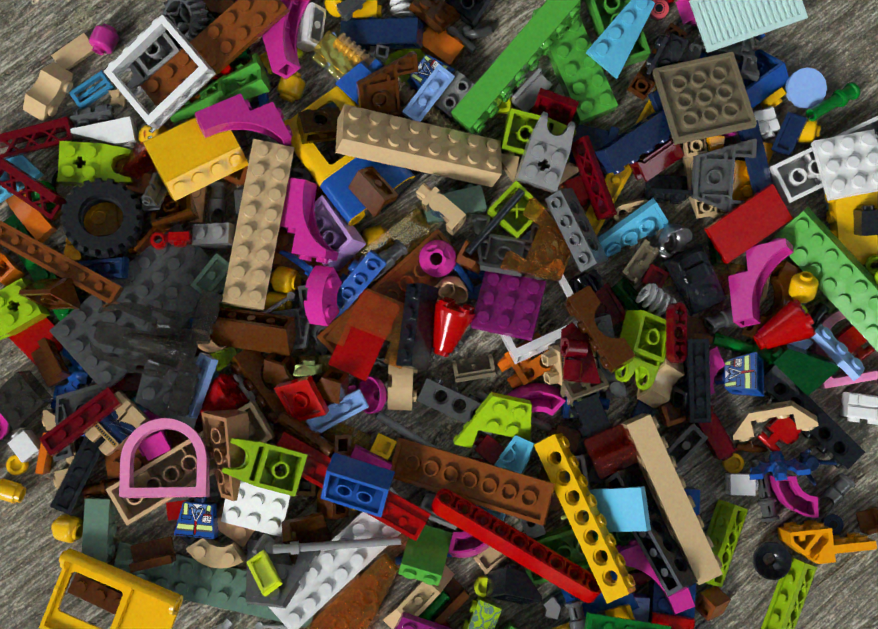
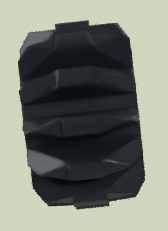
[568,269,604,294]

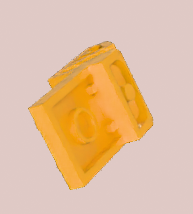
[777,520,877,564]

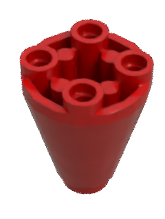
[433,297,476,357]
[753,299,816,350]
[196,374,249,424]

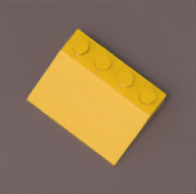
[143,117,248,201]

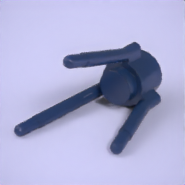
[799,448,837,486]

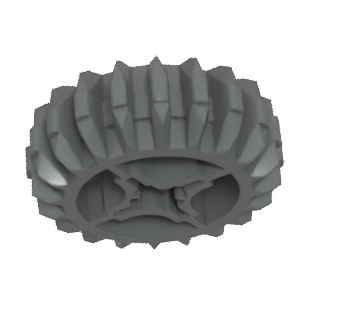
[161,0,210,46]

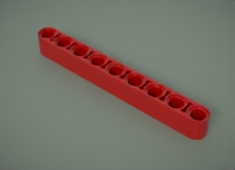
[431,488,601,603]

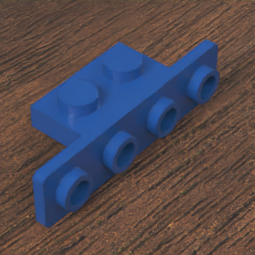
[336,250,387,318]

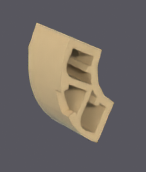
[23,62,74,122]
[388,352,418,410]
[637,354,684,409]
[186,538,247,568]

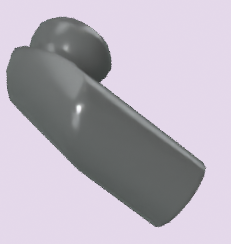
[461,25,492,39]

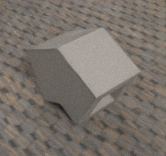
[369,44,389,63]
[542,595,561,620]

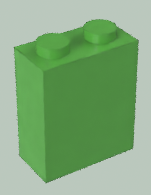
[398,525,453,586]

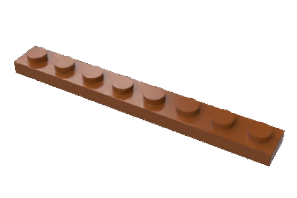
[0,221,124,306]

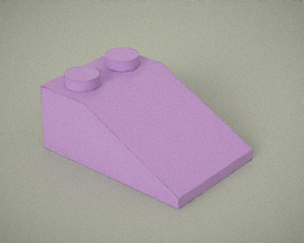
[315,195,366,271]

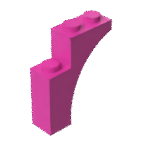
[262,0,310,79]
[195,93,293,146]
[280,178,339,264]
[728,238,794,328]
[605,538,695,614]

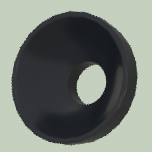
[753,542,792,580]

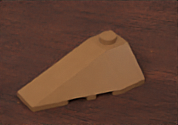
[201,410,249,501]

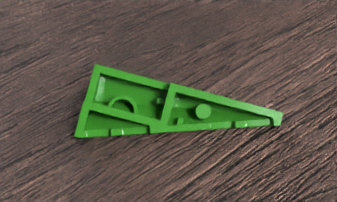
[170,52,270,123]

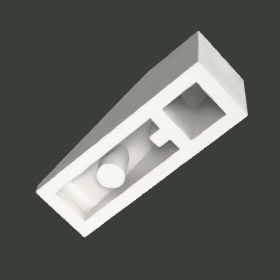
[70,116,140,149]

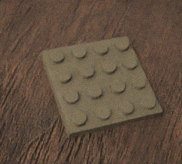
[652,52,757,145]

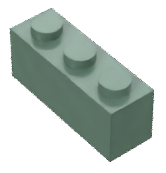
[424,183,487,225]
[82,496,118,562]

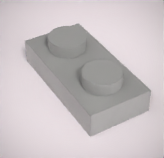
[252,533,293,565]

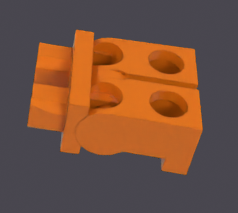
[496,332,551,388]

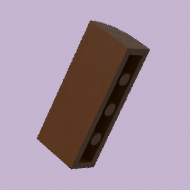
[209,306,296,356]

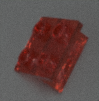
[584,424,638,478]

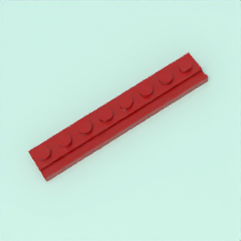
[276,432,431,541]

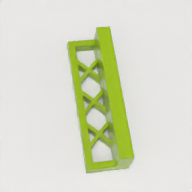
[705,499,748,587]
[761,557,817,629]

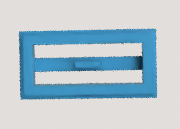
[69,70,114,109]

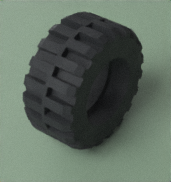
[60,178,145,259]

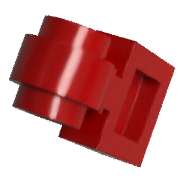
[150,231,192,250]

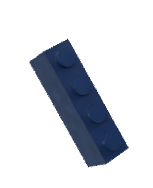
[340,16,424,50]
[595,110,671,175]

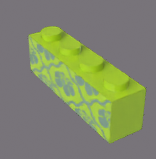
[461,596,502,629]

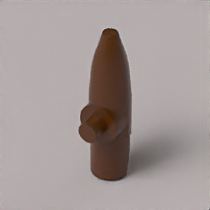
[735,440,768,453]

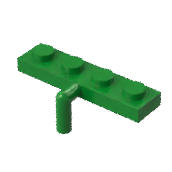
[584,612,671,629]

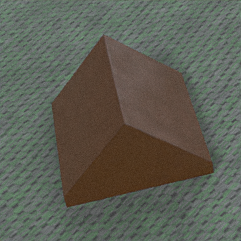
[151,193,199,231]
[19,278,80,310]

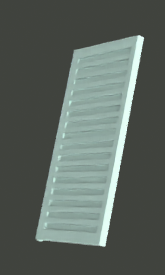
[689,0,808,53]

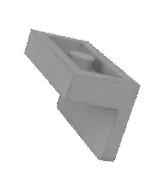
[511,67,553,112]

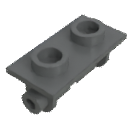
[70,104,115,128]
[141,171,168,211]

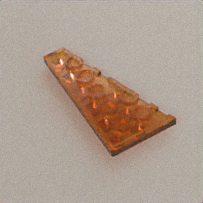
[305,553,399,629]

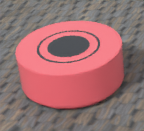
[649,0,669,20]

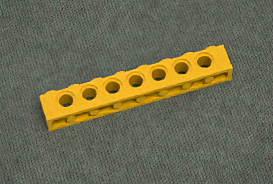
[534,433,636,604]

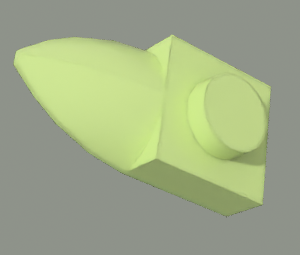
[293,360,322,376]

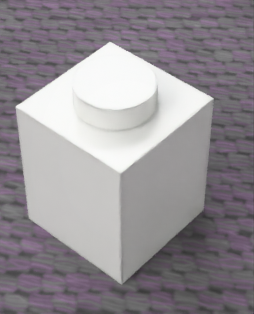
[7,429,41,463]
[725,473,758,496]

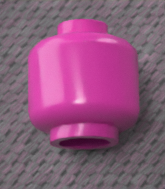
[89,24,120,55]

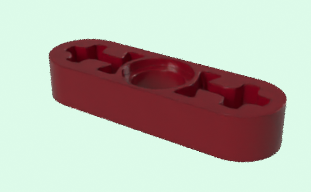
[666,303,687,363]

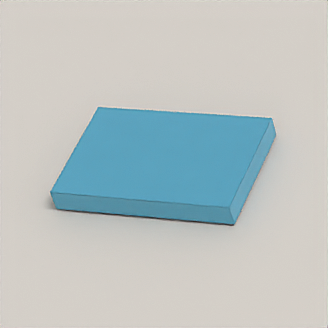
[589,486,651,532]

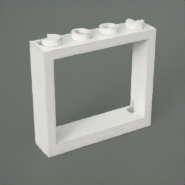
[103,15,216,129]
[500,261,578,364]

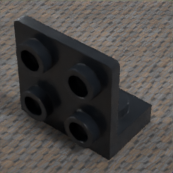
[645,30,689,75]
[644,175,693,204]

